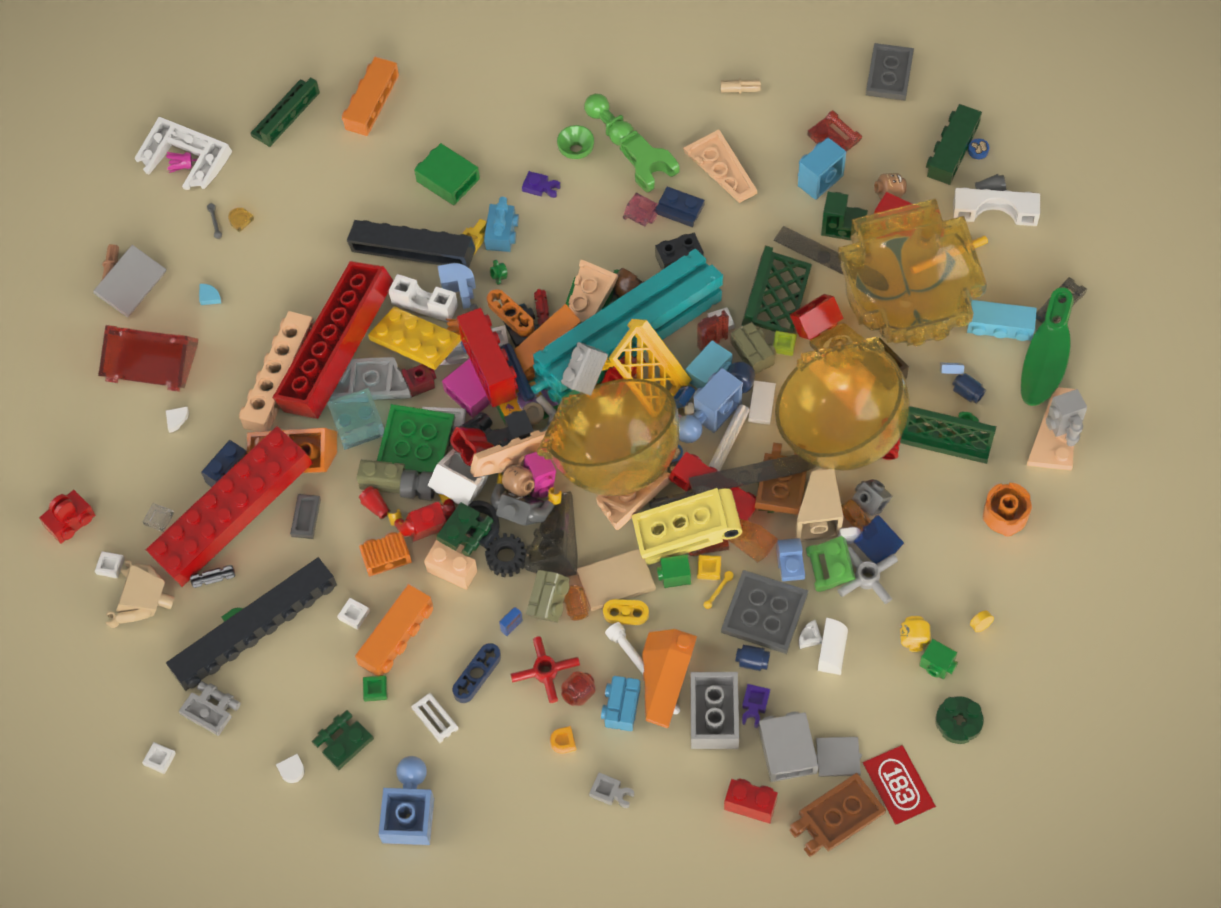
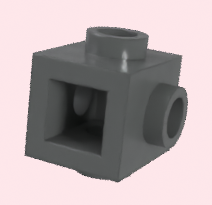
[852,479,893,516]

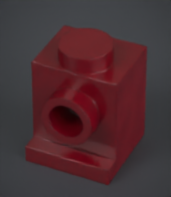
[401,364,437,398]

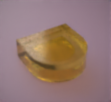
[228,208,254,232]

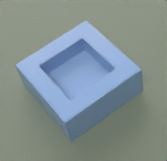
[940,362,964,374]

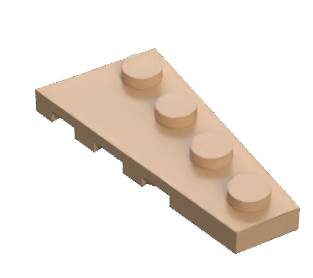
[470,424,559,477]

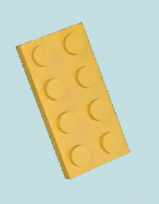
[368,307,461,370]

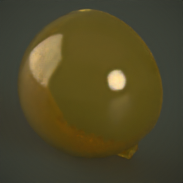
[775,337,910,471]
[537,379,680,496]

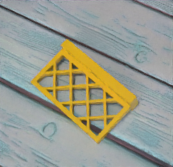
[608,319,692,418]

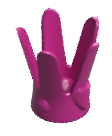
[166,152,197,173]

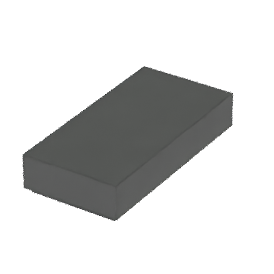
[290,494,321,539]

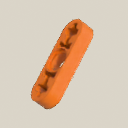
[487,289,535,337]

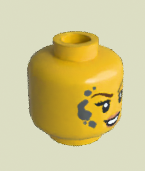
[900,616,931,652]

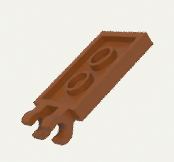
[755,442,809,515]
[789,773,886,857]

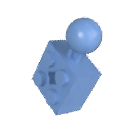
[674,368,743,443]
[378,756,434,845]

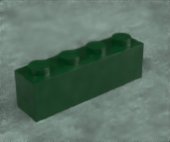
[926,104,982,185]

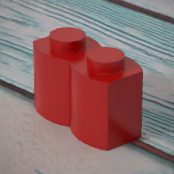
[450,427,494,466]

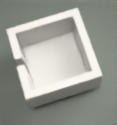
[428,449,489,506]

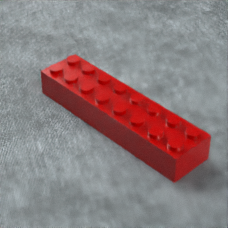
[272,261,393,419]
[145,426,313,587]

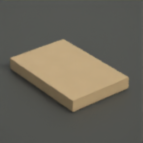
[576,549,656,611]

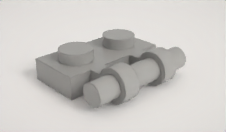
[179,681,241,736]

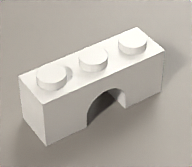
[389,274,458,322]

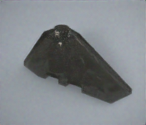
[524,491,578,577]

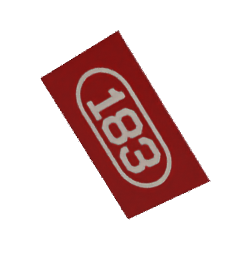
[862,745,936,825]

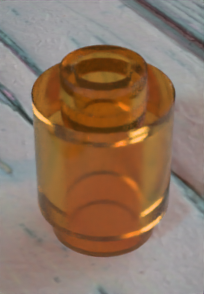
[564,585,589,621]

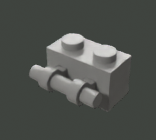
[1046,389,1087,447]

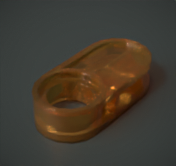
[841,499,877,540]

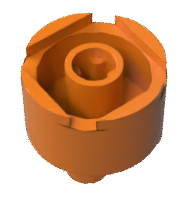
[983,482,1032,536]

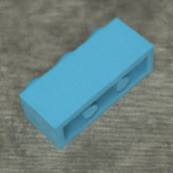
[967,300,1037,341]

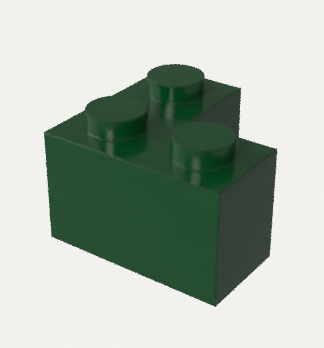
[821,191,868,242]

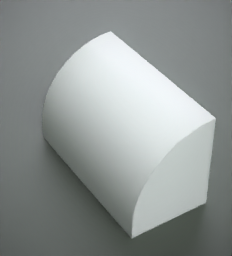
[818,618,848,675]

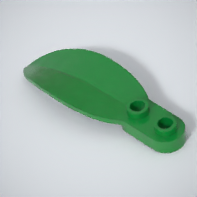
[1021,288,1074,406]

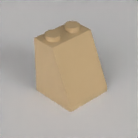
[795,468,843,541]

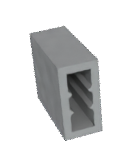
[759,712,818,782]

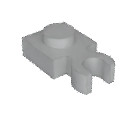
[589,773,635,808]

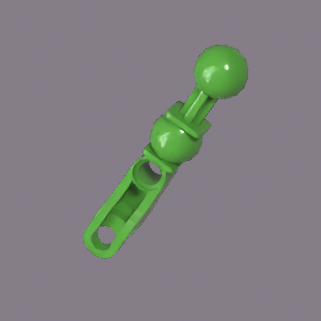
[584,93,680,193]

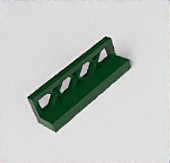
[250,77,320,147]

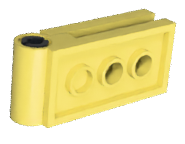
[632,488,742,565]

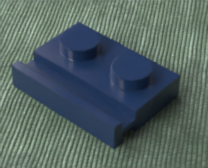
[655,186,705,227]

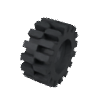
[485,533,527,577]

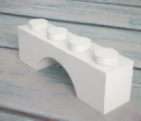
[953,188,1040,226]

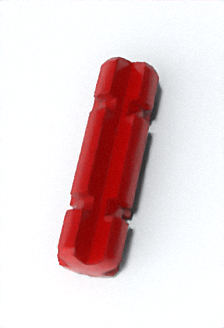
[534,289,550,326]

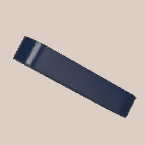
[452,643,501,703]

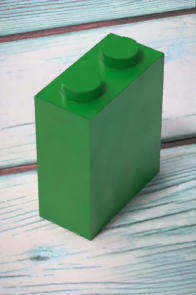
[414,143,480,206]

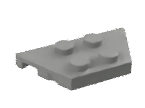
[330,357,412,401]

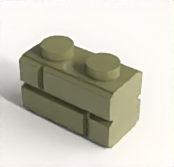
[730,322,776,374]
[357,459,406,494]
[526,570,570,623]

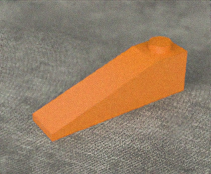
[247,428,337,473]
[642,629,697,728]

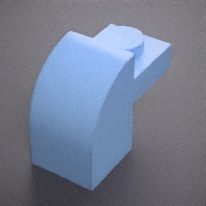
[438,263,476,309]

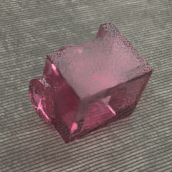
[623,192,658,227]

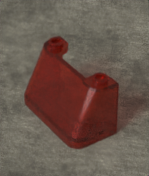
[98,325,199,392]

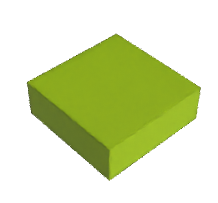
[773,331,797,356]

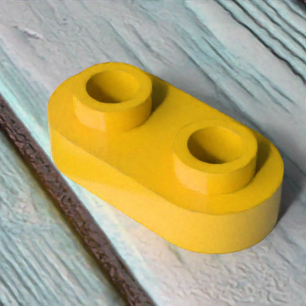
[603,599,649,625]

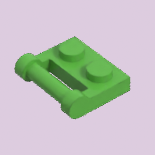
[806,536,856,592]

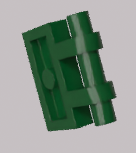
[436,502,493,556]
[311,710,374,771]

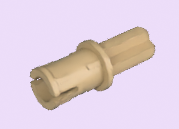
[721,78,761,94]

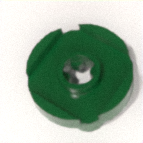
[935,696,984,744]

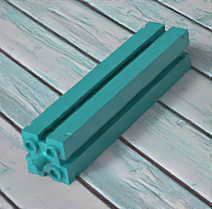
[531,249,723,407]

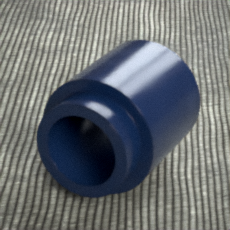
[952,373,986,404]
[735,644,770,671]

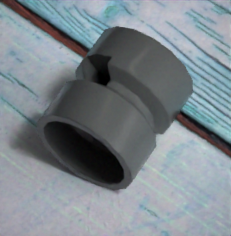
[400,469,435,501]

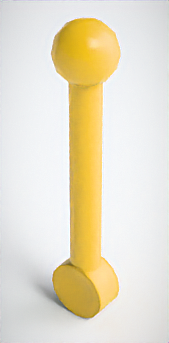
[703,571,734,609]

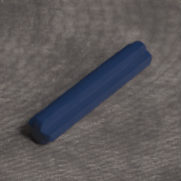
[500,343,535,402]

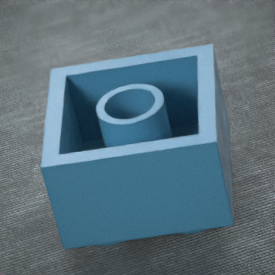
[798,138,846,200]

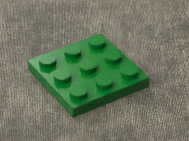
[376,404,456,474]

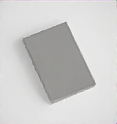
[93,245,167,318]

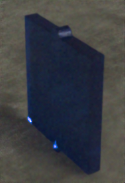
[853,515,904,564]

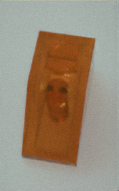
[727,518,778,563]

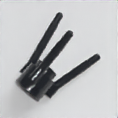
[449,412,493,446]

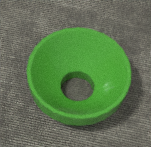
[557,125,594,159]

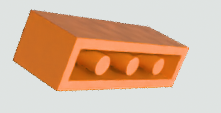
[342,57,399,136]
[514,304,582,381]
[355,584,433,676]

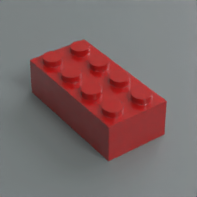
[457,307,518,408]

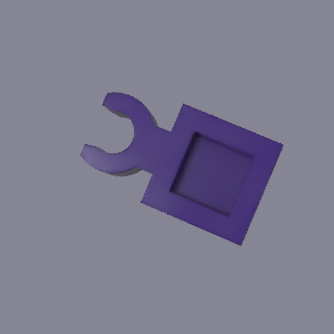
[522,171,561,198]
[742,684,770,728]

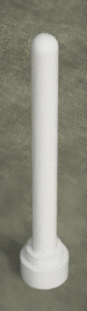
[605,622,680,714]

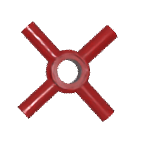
[510,636,580,703]

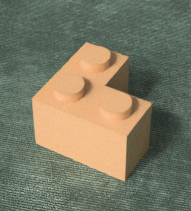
[424,540,477,590]

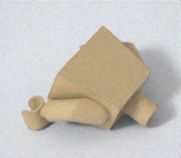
[105,560,174,628]

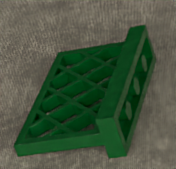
[741,245,812,333]
[900,406,997,464]

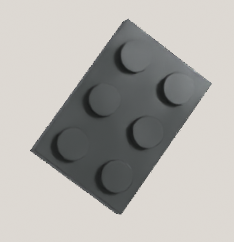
[866,43,914,101]

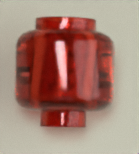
[561,671,596,706]

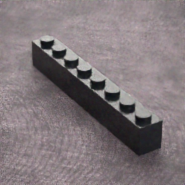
[166,557,337,691]

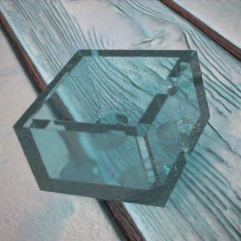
[327,388,384,450]

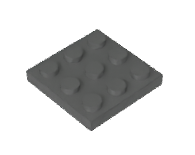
[721,570,808,654]

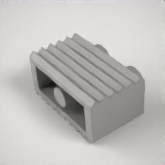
[561,342,608,395]

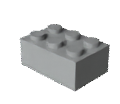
[691,672,739,749]

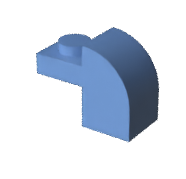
[776,538,805,581]

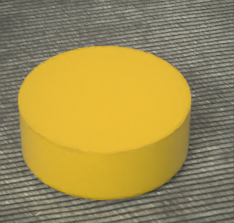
[970,610,994,632]

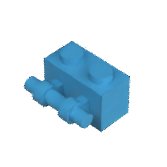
[484,197,519,252]

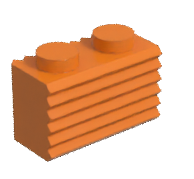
[359,532,412,577]

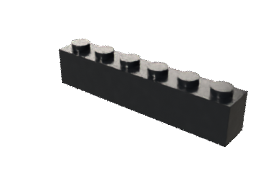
[347,220,476,268]

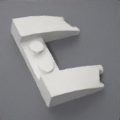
[135,117,232,190]

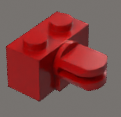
[39,489,96,544]

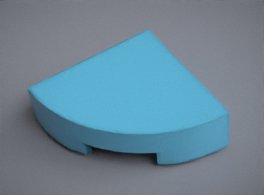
[199,284,222,305]

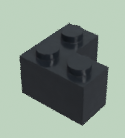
[485,410,534,446]

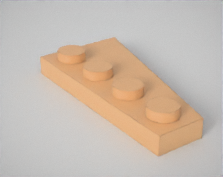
[683,129,758,203]
[569,259,618,322]
[1027,387,1076,470]

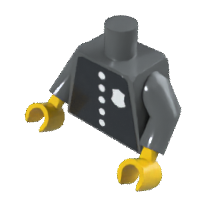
[490,472,562,526]

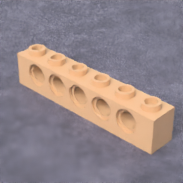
[239,311,314,432]

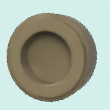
[522,402,544,425]

